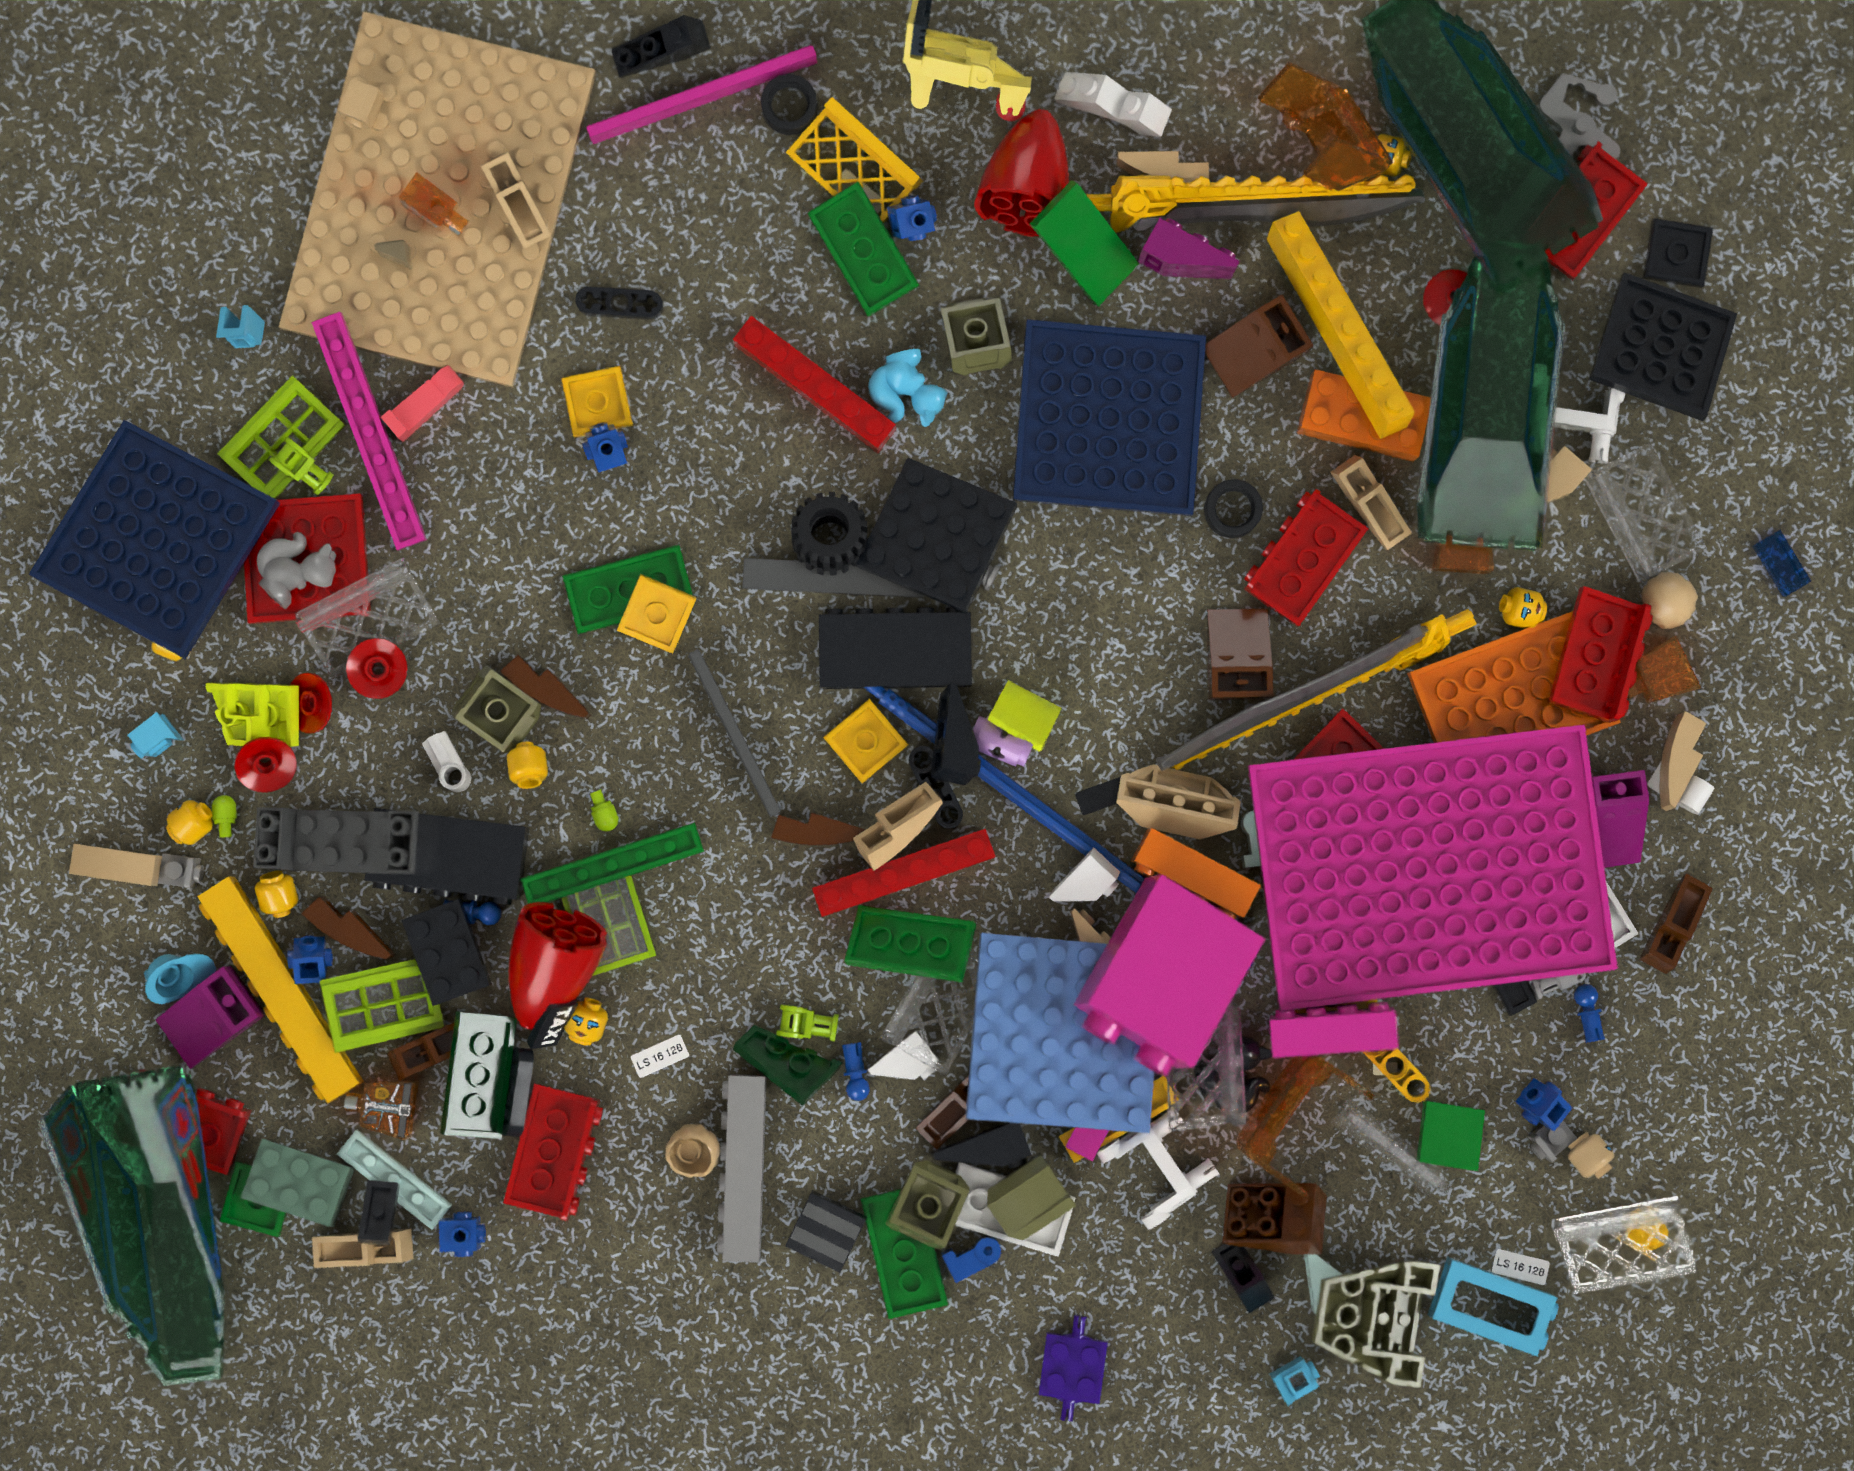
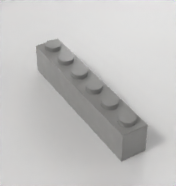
[717,1074,767,1263]

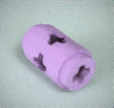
[973,716,1033,767]

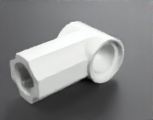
[422,731,471,792]

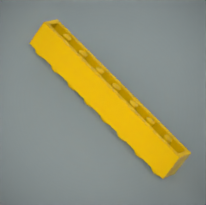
[1266,211,1415,439]
[197,876,364,1103]

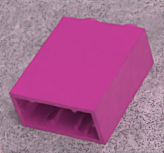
[1073,874,1265,1076]

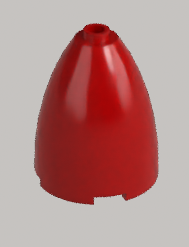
[974,109,1069,236]
[508,902,608,1030]

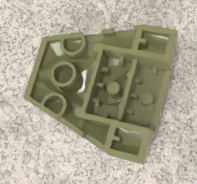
[1312,1260,1440,1388]

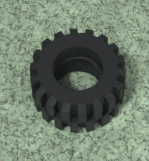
[791,492,867,576]

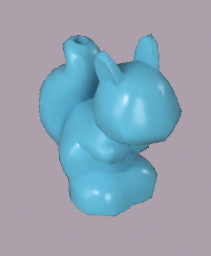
[868,349,947,427]

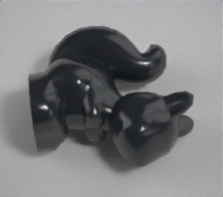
[1194,1034,1273,1116]

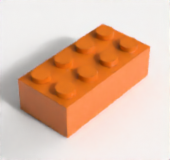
[1297,369,1433,462]
[1130,828,1261,920]

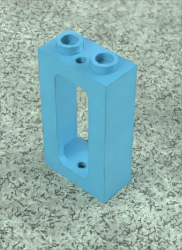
[1427,1257,1559,1356]

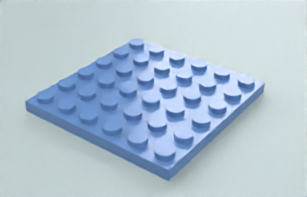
[966,933,1154,1133]

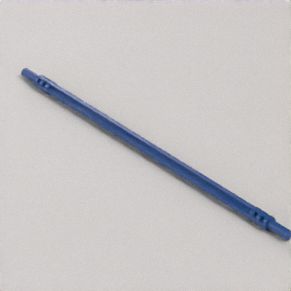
[863,687,1254,970]

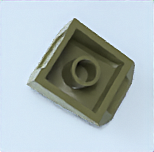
[940,297,1012,376]
[451,665,541,753]
[987,1153,1076,1241]
[885,1160,970,1250]

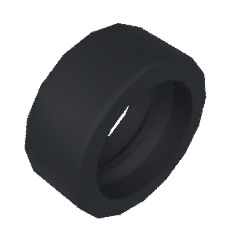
[761,74,818,135]
[1204,479,1263,539]

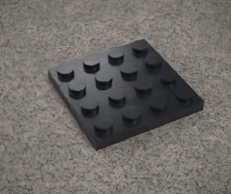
[1589,272,1737,421]
[856,458,1018,614]

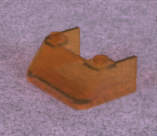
[1257,62,1393,191]
[1236,1055,1374,1197]

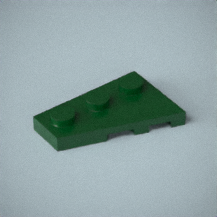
[733,1025,842,1106]

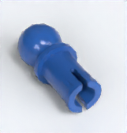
[444,900,502,926]
[1574,984,1605,1043]
[842,1042,870,1101]

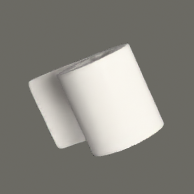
[1648,762,1715,815]

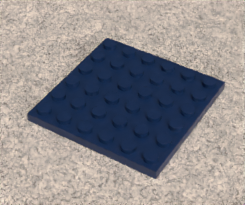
[1012,319,1206,516]
[29,420,280,660]

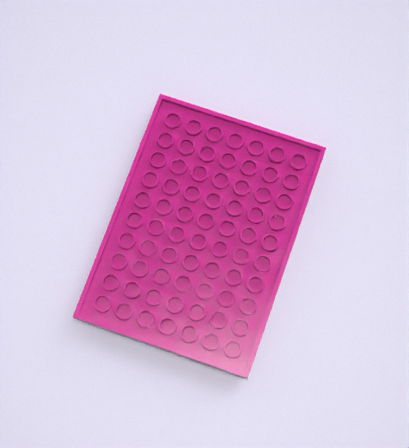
[1248,724,1618,1011]

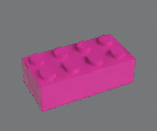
[1270,1002,1399,1058]

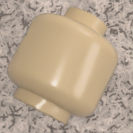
[1568,1132,1614,1179]

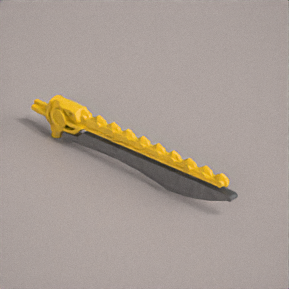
[1086,174,1425,233]
[1156,609,1476,771]

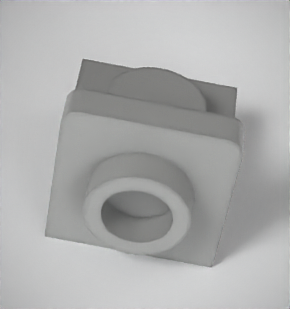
[158,853,204,888]
[1528,1121,1577,1163]

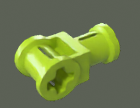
[269,436,334,495]
[776,1004,839,1042]

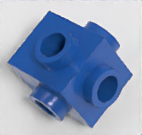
[887,195,937,241]
[582,422,628,473]
[287,936,333,984]
[1515,1078,1572,1132]
[439,1211,486,1257]

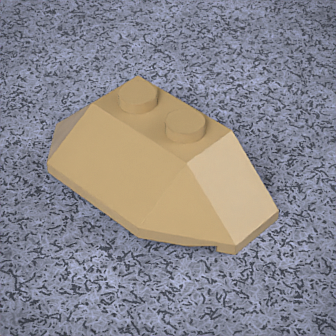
[1116,765,1241,840]

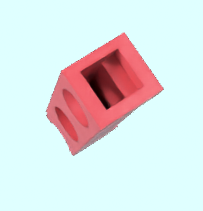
[381,366,464,442]

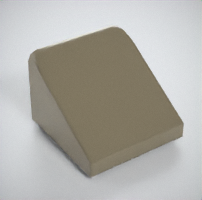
[374,240,412,268]

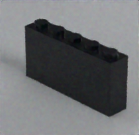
[819,607,972,689]
[364,808,530,905]

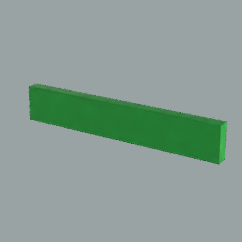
[520,822,705,904]

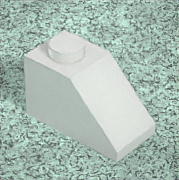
[1049,847,1120,901]
[868,1030,939,1080]

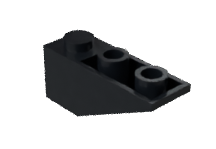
[611,15,710,78]

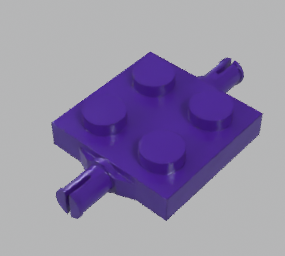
[1039,1315,1108,1422]

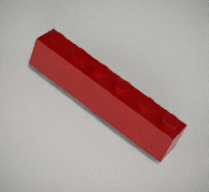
[733,316,896,453]
[812,828,995,917]

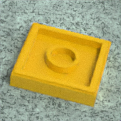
[561,366,633,438]
[617,574,696,654]
[823,698,908,784]

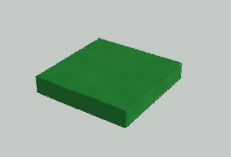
[1416,1101,1485,1171]
[219,1161,286,1237]

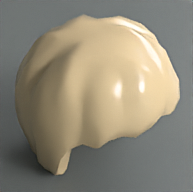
[1642,571,1698,629]
[665,1124,720,1178]

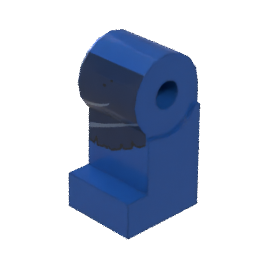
[941,1235,1001,1283]

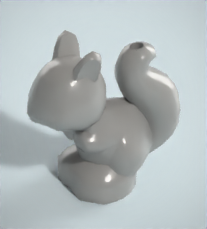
[257,532,336,609]

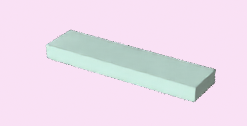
[337,1129,452,1230]

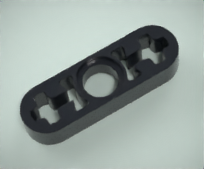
[575,287,664,320]
[502,1047,534,1137]

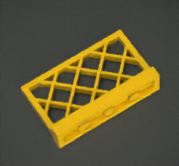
[786,97,923,223]

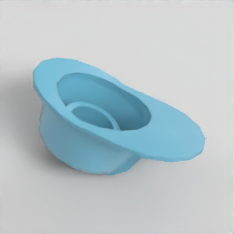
[144,953,216,1004]

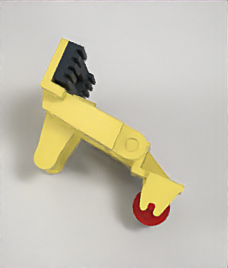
[903,0,1032,121]

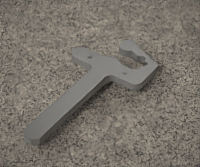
[1491,73,1620,238]

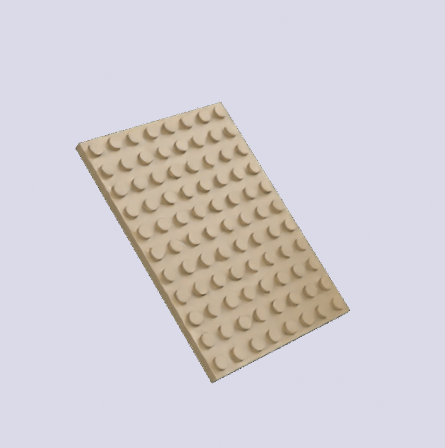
[279,11,596,387]

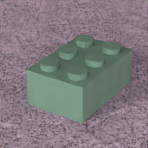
[241,1139,355,1227]

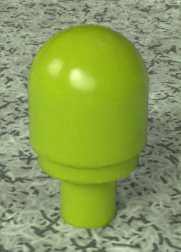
[590,789,619,832]
[211,795,237,838]

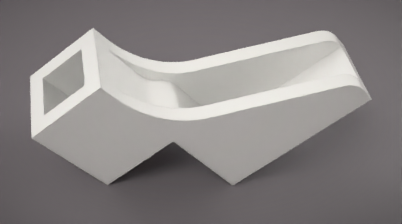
[1054,72,1172,137]

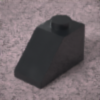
[1211,1244,1275,1314]

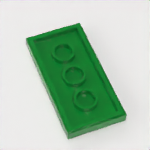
[1030,180,1139,307]
[807,181,920,317]
[562,545,693,635]
[844,905,976,982]
[861,1189,948,1319]

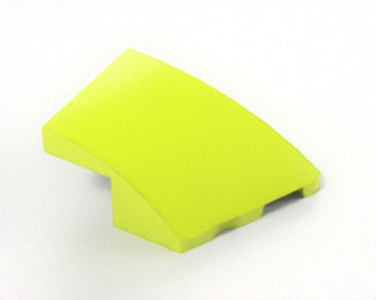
[987,680,1062,752]
[205,683,299,747]

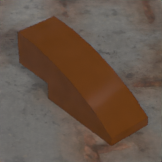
[500,655,592,719]
[771,812,865,846]
[1639,874,1713,974]
[301,897,396,959]
[387,1012,478,1081]
[915,1074,969,1150]

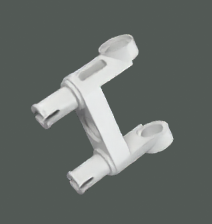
[1530,363,1626,464]
[1097,1107,1219,1230]

